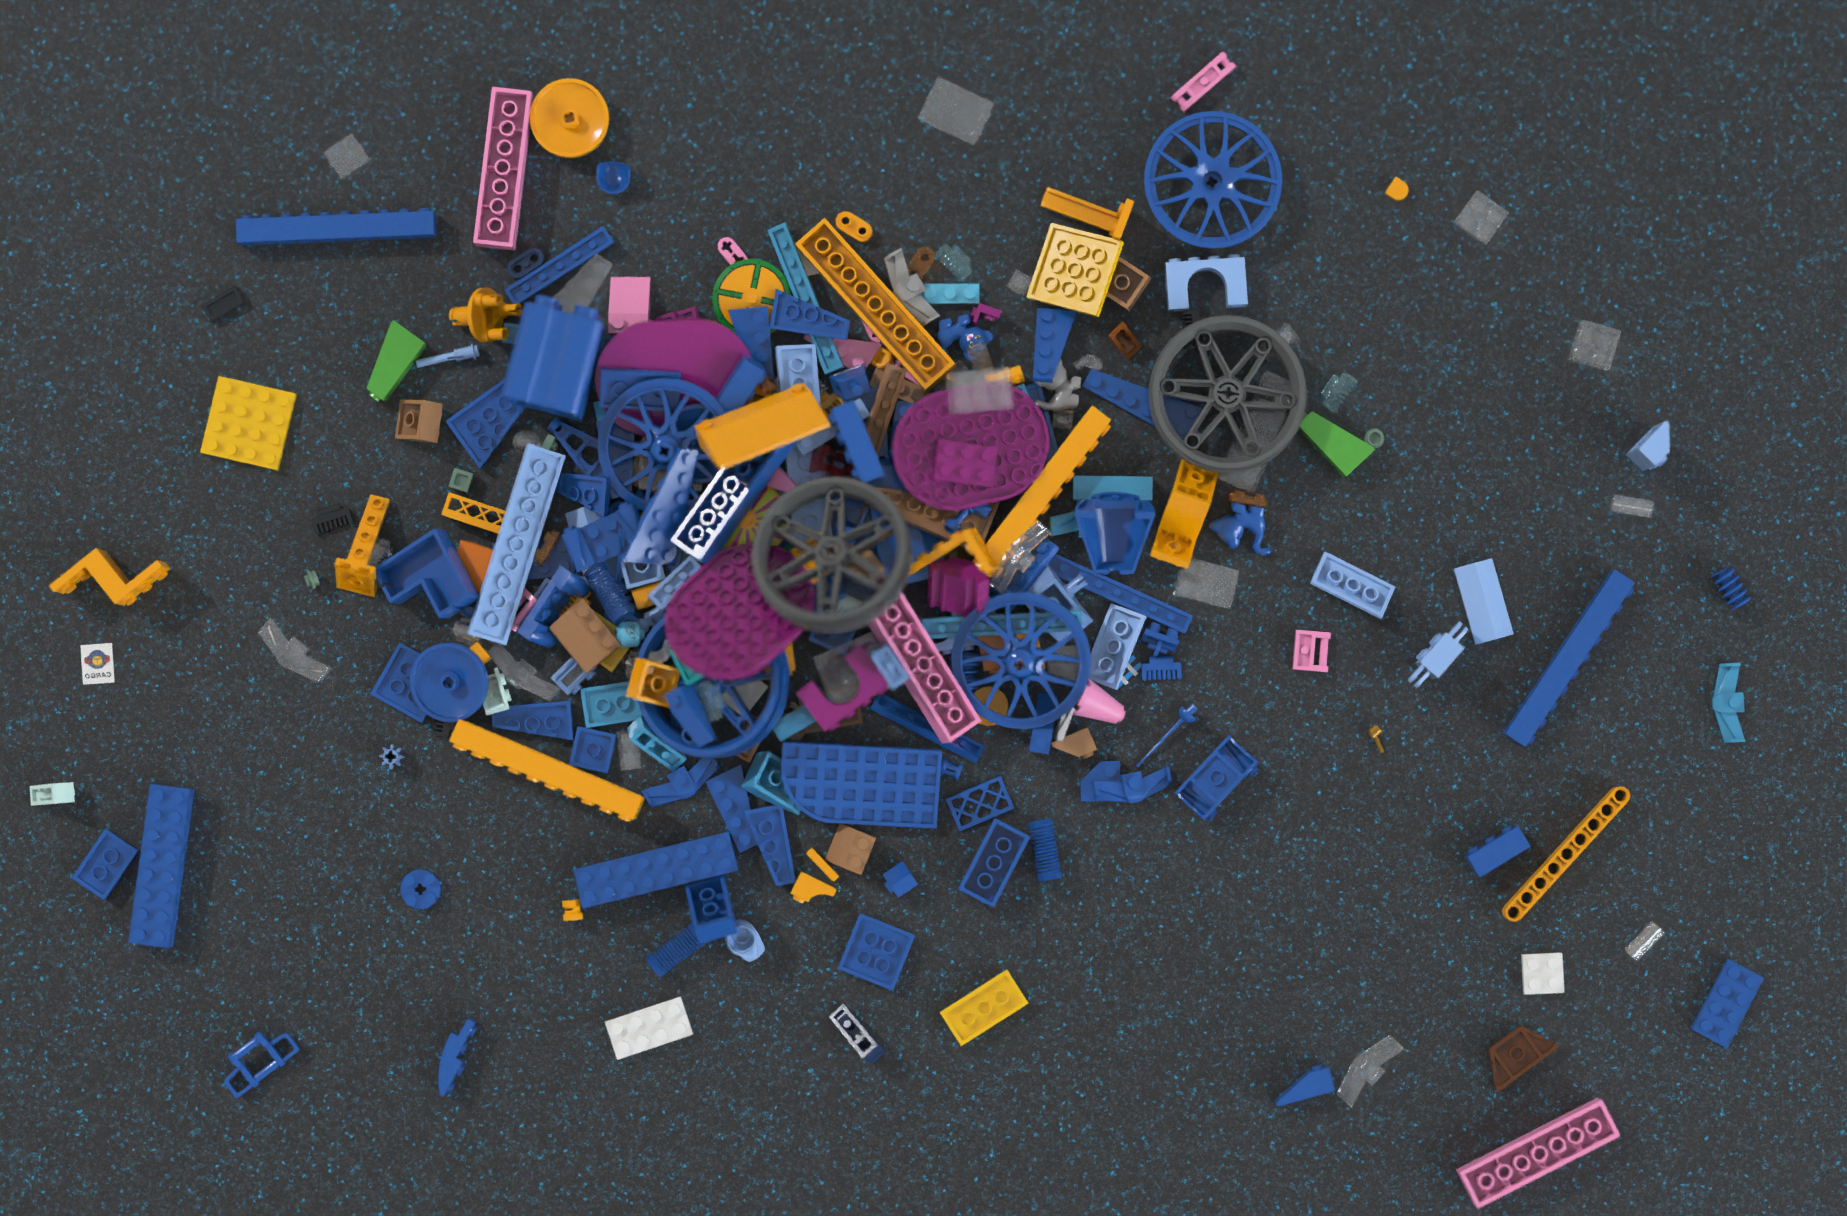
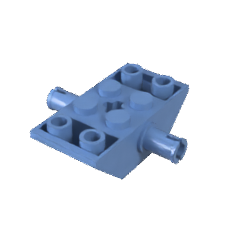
[1026,564,1094,642]

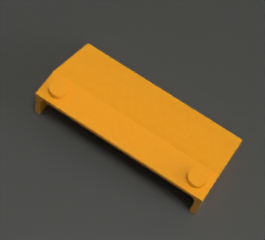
[694,383,830,470]

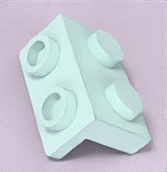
[483,667,511,716]

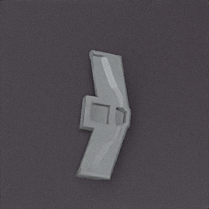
[884,248,940,326]

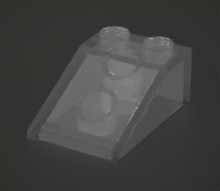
[1173,558,1239,609]

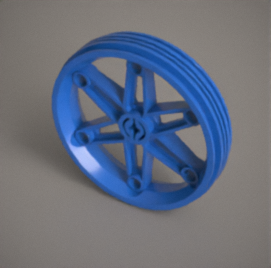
[637,617,790,758]

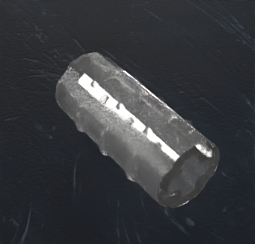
[1610,494,1654,518]
[1624,921,1665,962]

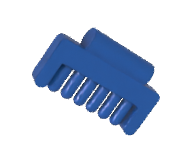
[1141,656,1182,681]

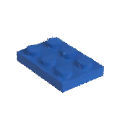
[72,828,140,900]

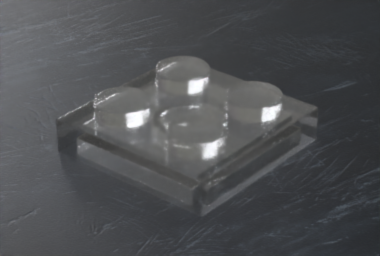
[1453,190,1509,245]

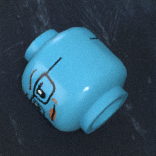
[615,622,645,648]

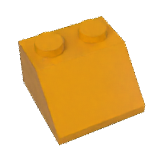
[626,658,680,708]

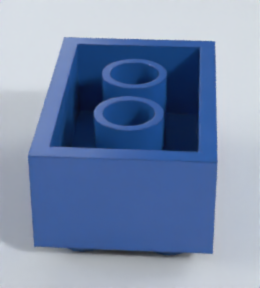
[685,874,738,944]

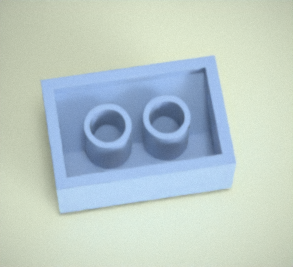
[1626,421,1670,471]
[621,552,665,590]

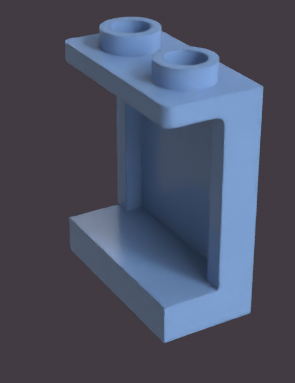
[867,645,909,689]

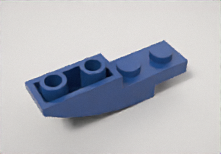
[438,1017,478,1097]

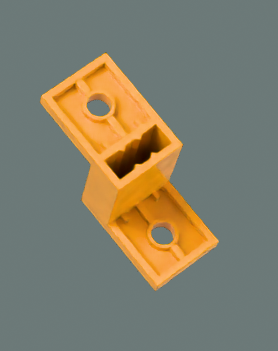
[1150,459,1219,569]
[49,548,171,606]

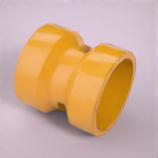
[562,899,583,921]

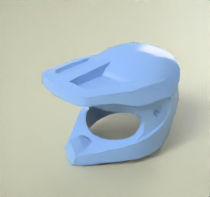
[725,919,765,962]

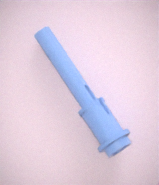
[416,344,480,368]

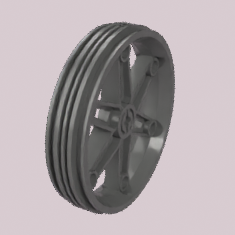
[1148,315,1307,473]
[752,477,912,633]

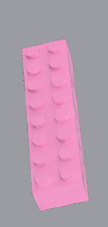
[473,87,534,251]
[868,592,981,744]
[1456,1098,1620,1208]

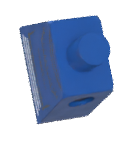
[828,363,871,400]

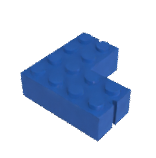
[376,529,479,618]

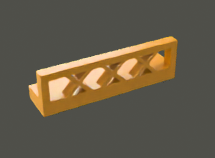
[441,492,506,534]

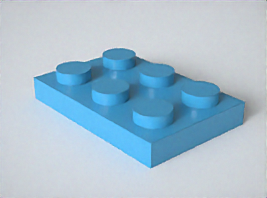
[580,681,643,728]

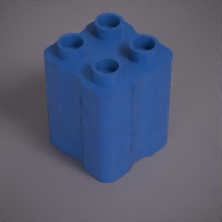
[501,295,607,421]

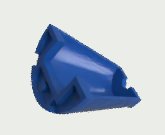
[1075,492,1155,575]

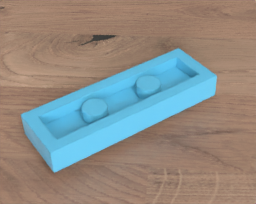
[920,284,979,304]

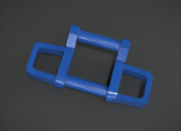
[224,1031,300,1098]

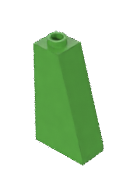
[367,320,428,402]
[1298,411,1375,478]

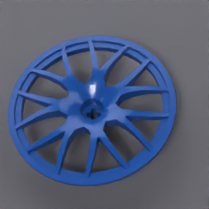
[1144,111,1282,248]
[598,378,727,514]
[951,592,1091,729]

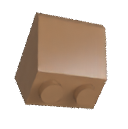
[395,400,443,443]
[825,823,876,875]

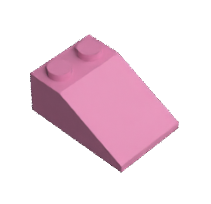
[608,277,650,336]

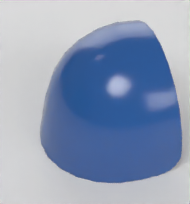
[596,161,630,194]

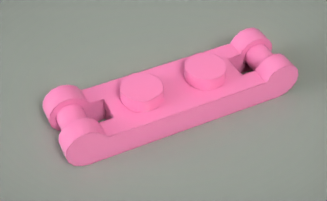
[1171,52,1236,112]

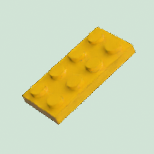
[940,969,1028,1046]

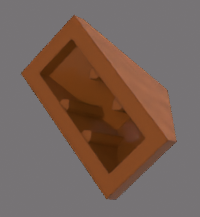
[1107,322,1142,360]

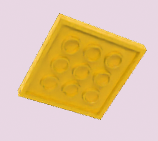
[1026,223,1124,317]
[200,376,297,471]

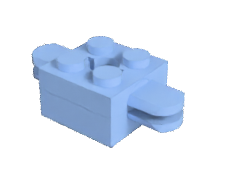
[1407,621,1468,688]

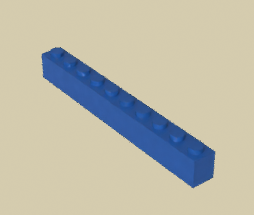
[236,208,437,245]
[1502,569,1635,747]

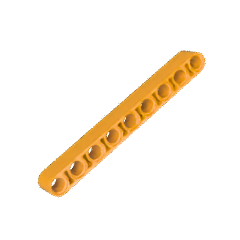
[1502,786,1630,922]

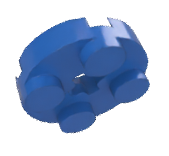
[400,869,441,909]

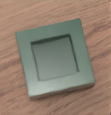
[541,434,558,452]
[448,468,474,493]

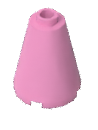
[1072,678,1126,724]

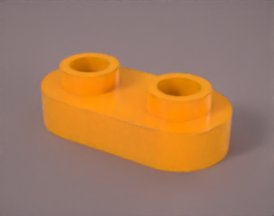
[836,211,872,242]

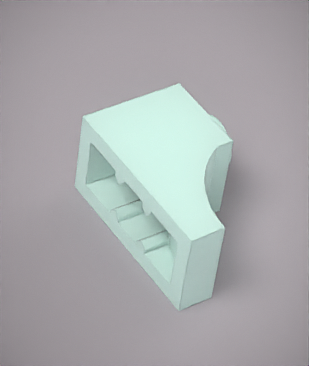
[30,782,75,806]

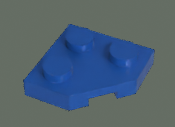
[1080,761,1120,801]

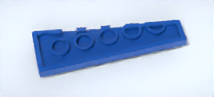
[1082,369,1203,440]

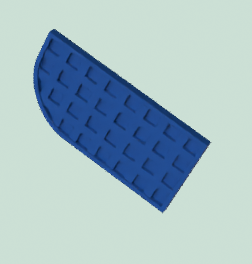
[781,741,942,829]

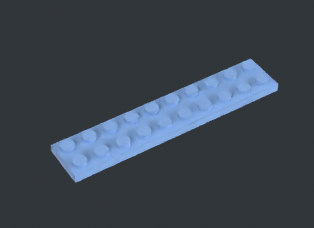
[775,344,832,542]
[467,443,566,645]

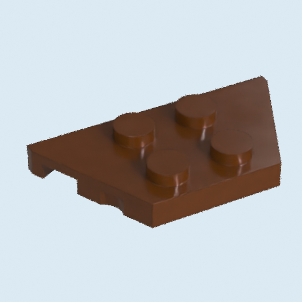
[1488,1025,1559,1092]

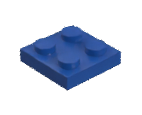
[569,726,617,773]

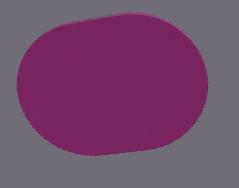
[595,318,752,436]
[892,381,1049,511]
[665,542,815,680]

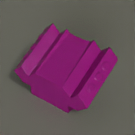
[927,556,989,620]

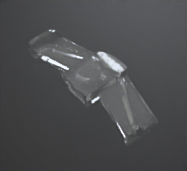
[989,521,1052,594]
[258,617,332,683]
[487,642,561,702]
[1336,1035,1405,1108]

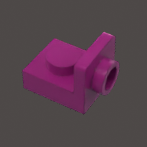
[970,303,1001,325]

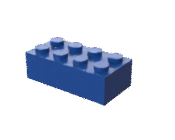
[828,400,884,483]
[958,818,1030,908]

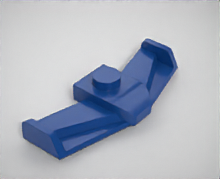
[641,758,720,808]
[1092,766,1172,804]

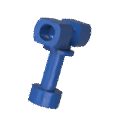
[943,504,992,535]

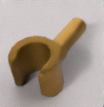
[1368,725,1384,753]

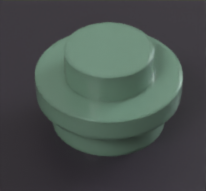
[1364,429,1384,448]
[303,570,320,589]

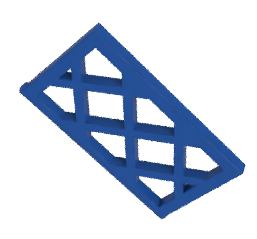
[945,775,1014,831]

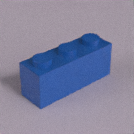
[716,354,766,413]
[1464,825,1531,877]

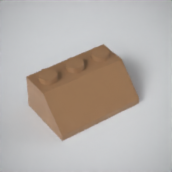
[549,599,620,674]

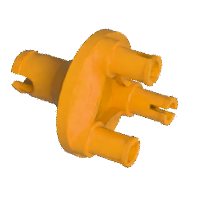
[449,287,522,343]

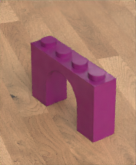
[796,644,888,732]

